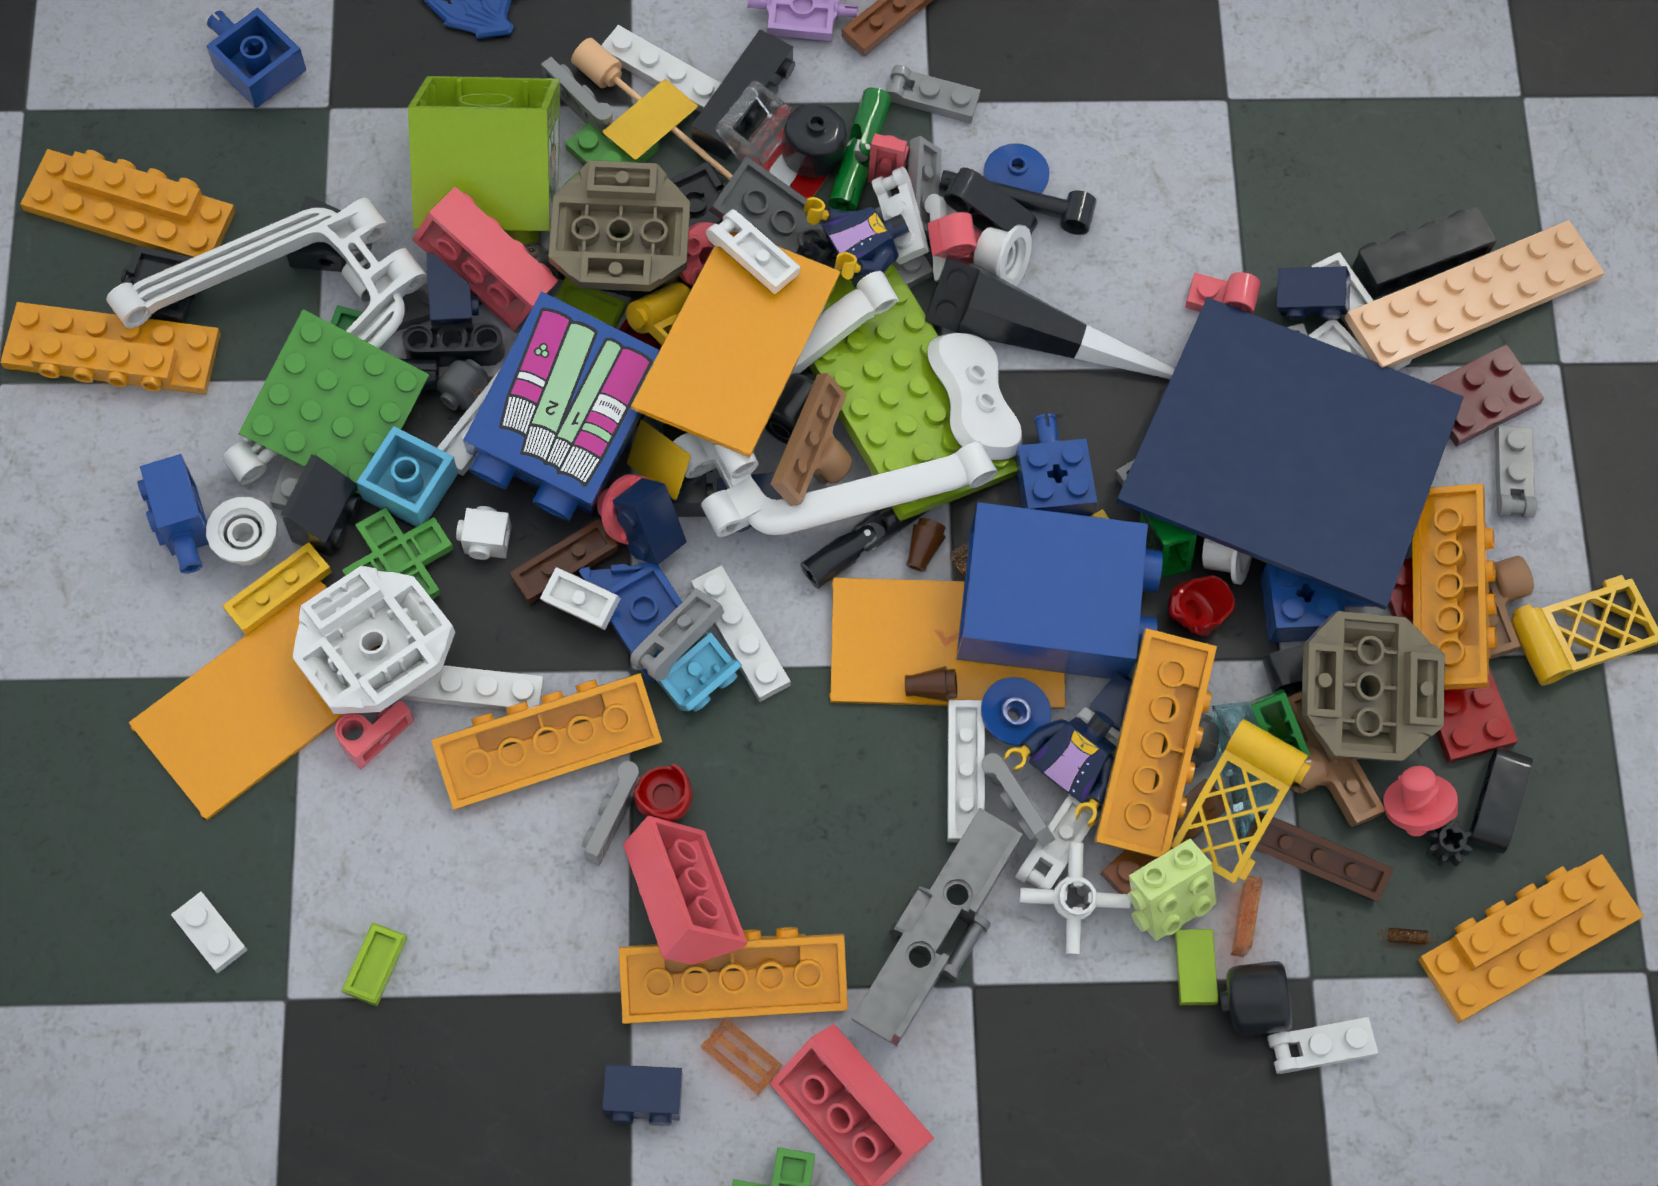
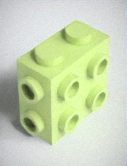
[1128,838,1216,941]

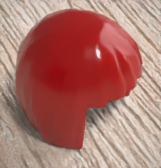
[633,764,693,822]

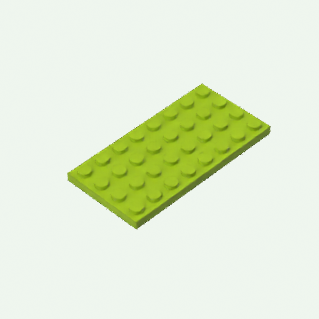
[809,263,1017,521]

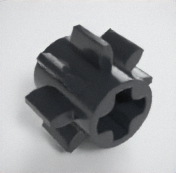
[796,238,836,269]
[1425,821,1472,867]

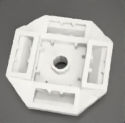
[293,565,455,714]

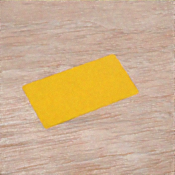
[603,79,698,160]
[627,420,691,500]

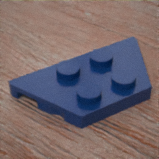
[578,562,682,684]

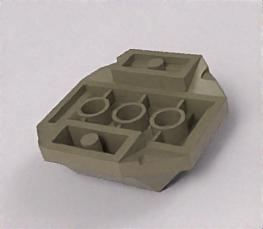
[548,161,690,291]
[1302,611,1445,762]

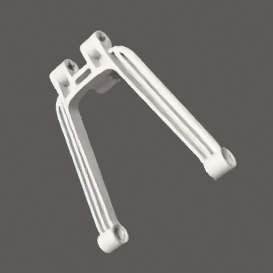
[106,198,428,485]
[673,271,998,537]

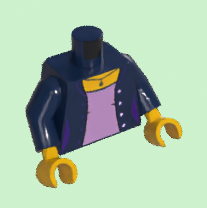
[803,197,909,288]
[1003,711,1116,827]

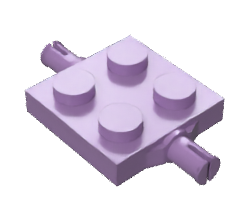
[747,0,858,41]

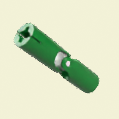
[828,87,891,211]

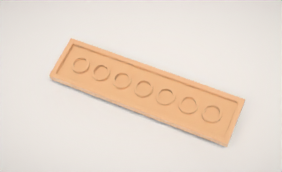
[1344,220,1605,368]

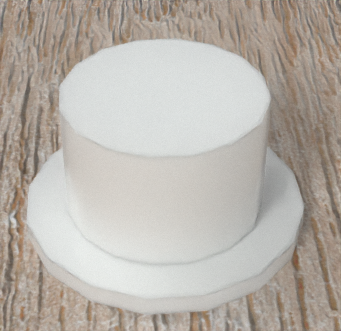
[974,225,1032,286]
[206,497,278,566]
[1202,538,1252,585]

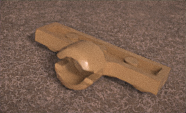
[771,373,852,506]
[1488,555,1534,660]
[1287,692,1385,828]

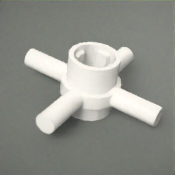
[1019,842,1131,955]

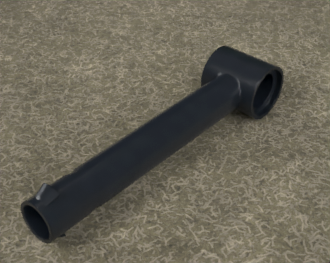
[939,170,1097,235]

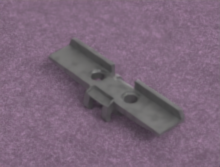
[851,808,1024,1047]

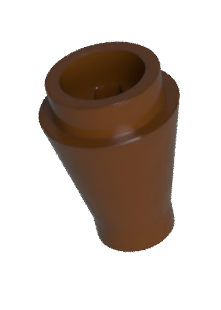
[906,518,946,572]
[905,666,957,701]

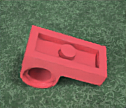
[867,133,910,190]
[927,212,981,264]
[1185,272,1261,314]
[335,700,414,769]

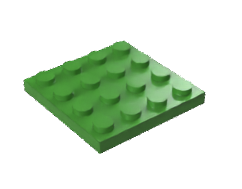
[238,309,429,496]

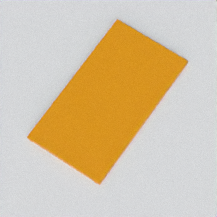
[631,232,841,458]
[829,578,1066,709]
[128,581,378,821]

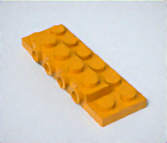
[20,149,236,258]
[0,302,221,395]
[1412,483,1497,690]
[1094,628,1217,858]
[431,673,662,810]
[1418,854,1644,1024]
[619,927,848,1024]

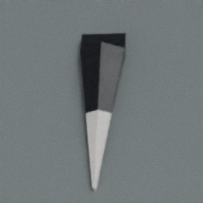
[925,255,1175,379]

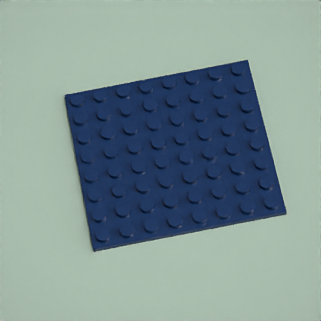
[1116,297,1464,610]

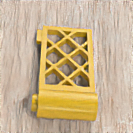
[626,282,691,345]
[1511,575,1658,686]
[1171,718,1311,884]

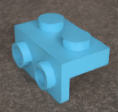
[657,632,742,712]

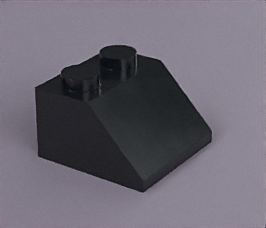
[281,454,362,557]

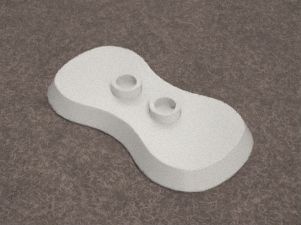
[928,333,1022,460]

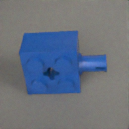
[207,7,306,108]
[1015,413,1097,516]
[137,454,209,574]
[1260,563,1375,643]

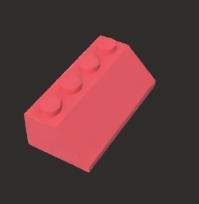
[412,187,559,332]
[623,816,747,965]
[769,1024,935,1186]

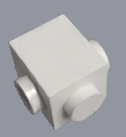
[456,506,511,560]

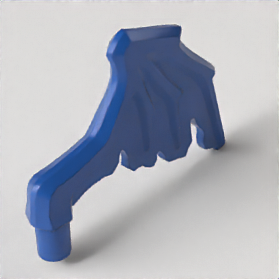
[423,0,514,39]

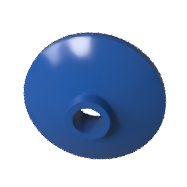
[984,143,1050,193]
[981,677,1051,746]

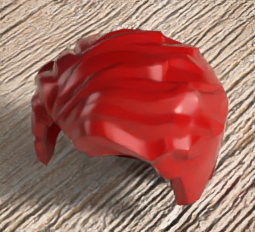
[1168,575,1235,636]

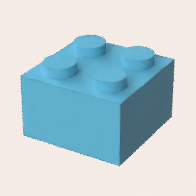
[356,426,458,527]

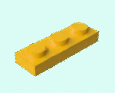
[222,542,332,636]

